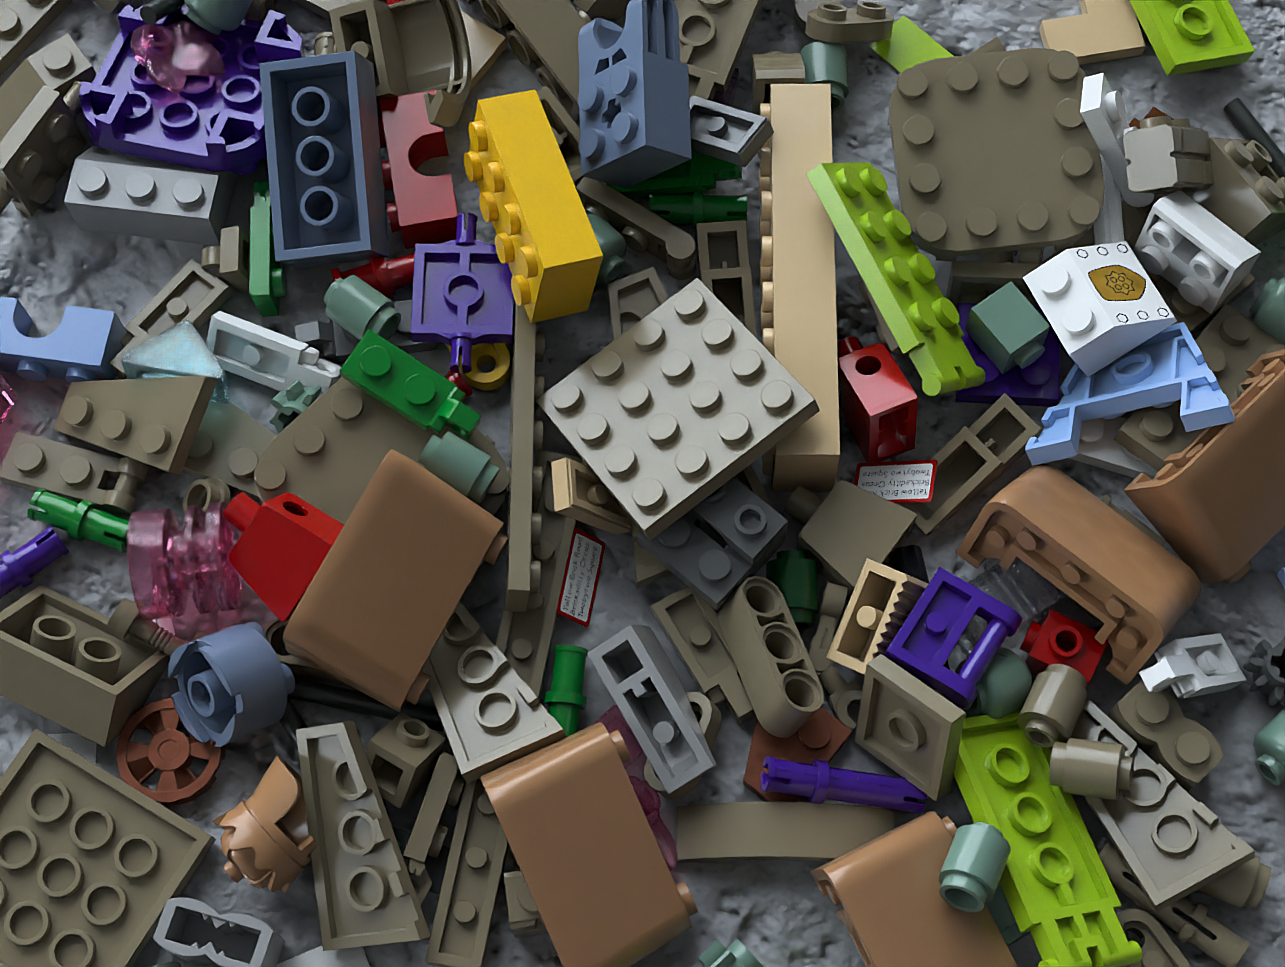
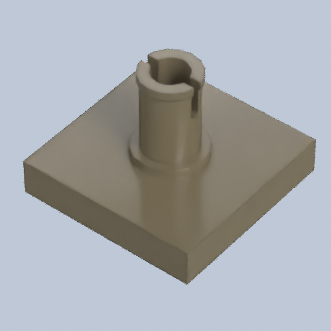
[855,654,966,801]

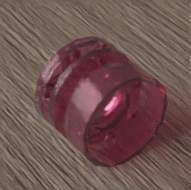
[127,502,243,621]

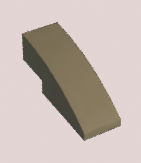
[695,220,757,339]
[896,393,1042,535]

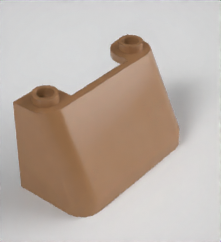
[1123,349,1285,584]
[283,449,509,713]
[956,463,1201,685]
[480,722,698,967]
[810,811,1018,967]

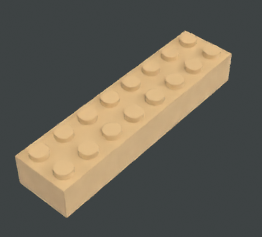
[758,84,840,492]

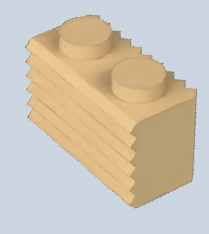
[826,558,928,675]

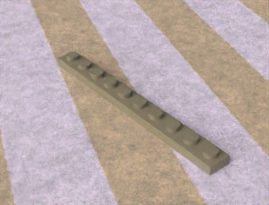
[425,450,582,967]

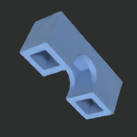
[0,296,127,384]

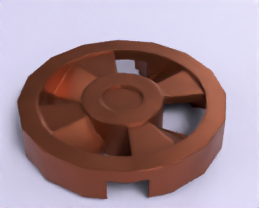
[115,698,226,806]

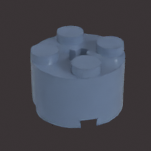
[168,622,295,747]

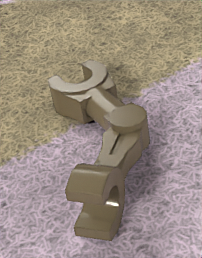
[808,582,863,730]

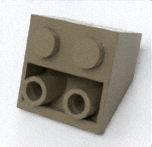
[1184,137,1285,247]

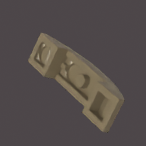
[676,802,894,863]

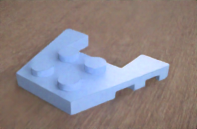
[1025,322,1235,466]

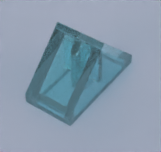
[121,319,231,404]

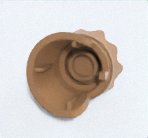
[213,755,319,893]

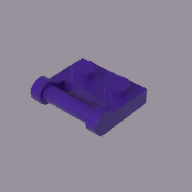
[885,567,1022,709]

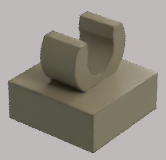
[201,226,250,294]

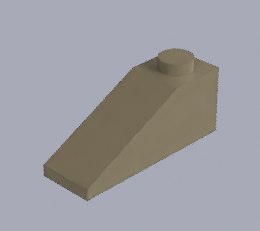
[0,33,97,142]

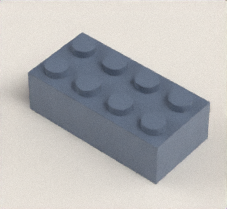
[259,50,389,268]

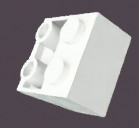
[1133,190,1261,314]

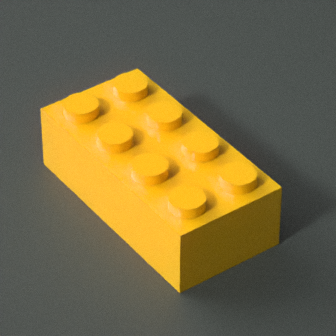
[464,89,603,323]

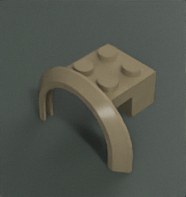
[329,0,471,128]

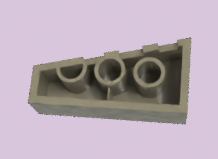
[466,0,592,123]

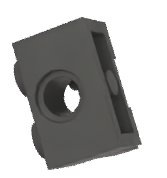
[637,477,788,610]

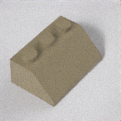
[0,585,171,747]

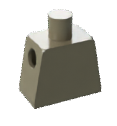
[784,480,917,601]

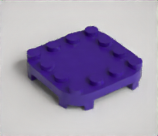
[79,4,305,175]

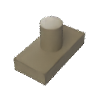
[946,251,1043,309]

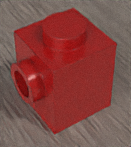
[1019,609,1108,686]

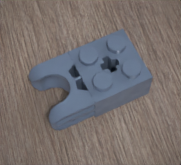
[578,0,692,189]

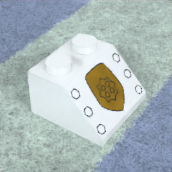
[1023,241,1177,377]

